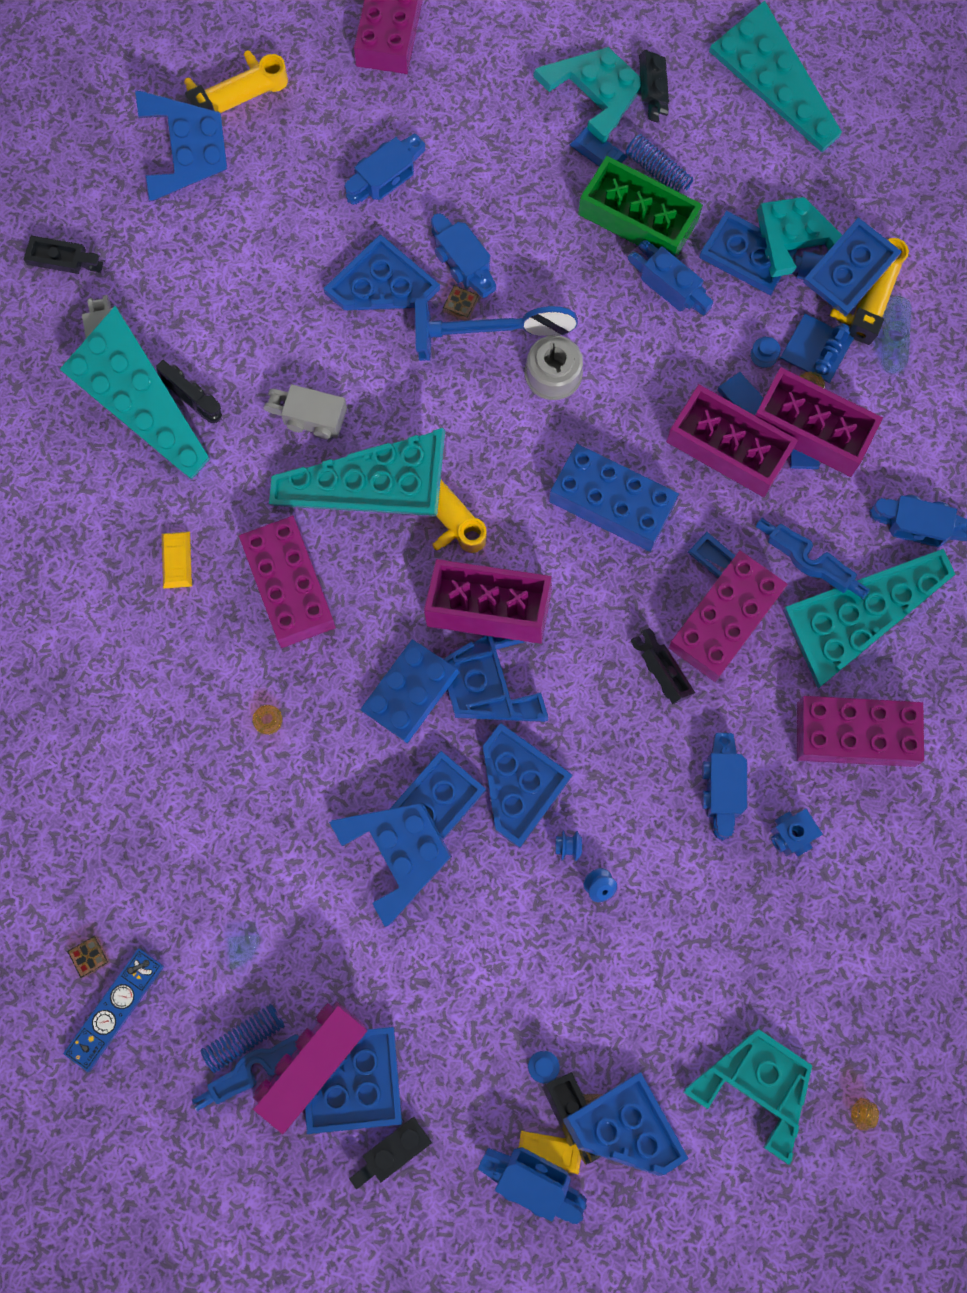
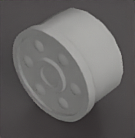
[525,335,583,400]

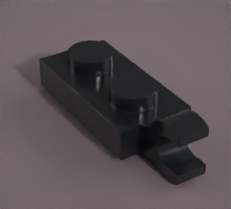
[639,49,669,123]
[23,235,104,274]
[631,628,695,704]
[542,1072,601,1165]
[349,1116,432,1190]

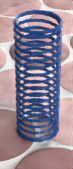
[626,134,693,192]
[200,1004,285,1073]

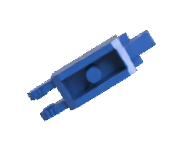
[344,134,426,205]
[431,213,496,298]
[627,240,713,316]
[869,495,967,547]
[702,733,747,841]
[478,1147,587,1225]

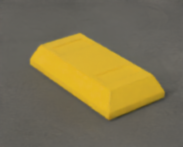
[161,532,192,589]
[519,1131,581,1174]

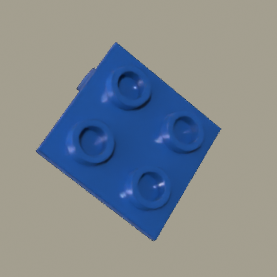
[780,314,854,383]

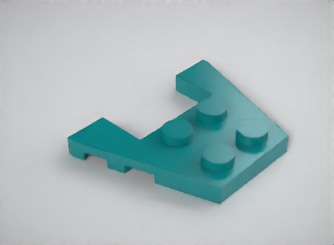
[533,47,641,144]
[756,197,842,277]
[682,1029,812,1165]

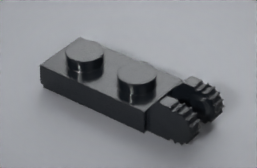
[156,360,222,424]

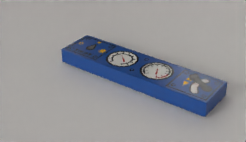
[63,948,165,1072]

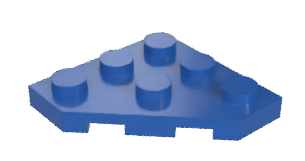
[323,234,440,311]
[483,723,573,849]
[305,1027,402,1134]
[562,1072,689,1176]

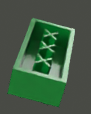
[578,156,703,258]

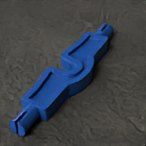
[756,517,870,599]
[192,1030,312,1111]

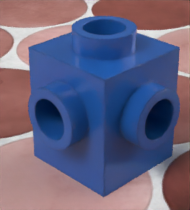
[770,808,823,857]

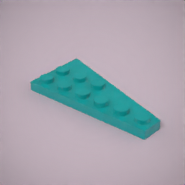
[709,0,842,152]
[60,306,210,480]
[269,428,445,516]
[783,549,956,689]

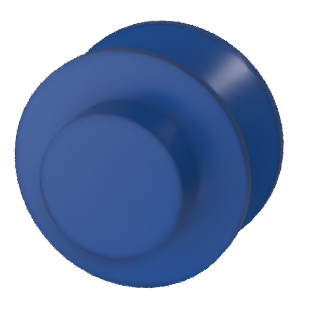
[750,336,781,368]
[555,830,582,861]
[583,868,617,902]
[528,1051,560,1083]

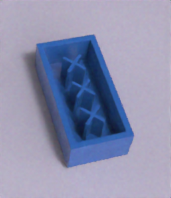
[549,443,679,552]

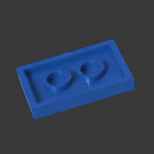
[699,210,798,296]
[803,217,902,317]
[360,639,460,744]
[390,751,486,840]

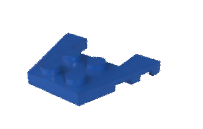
[135,91,227,202]
[443,635,548,722]
[329,803,452,927]

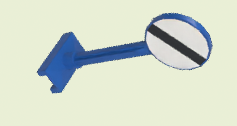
[415,298,578,361]

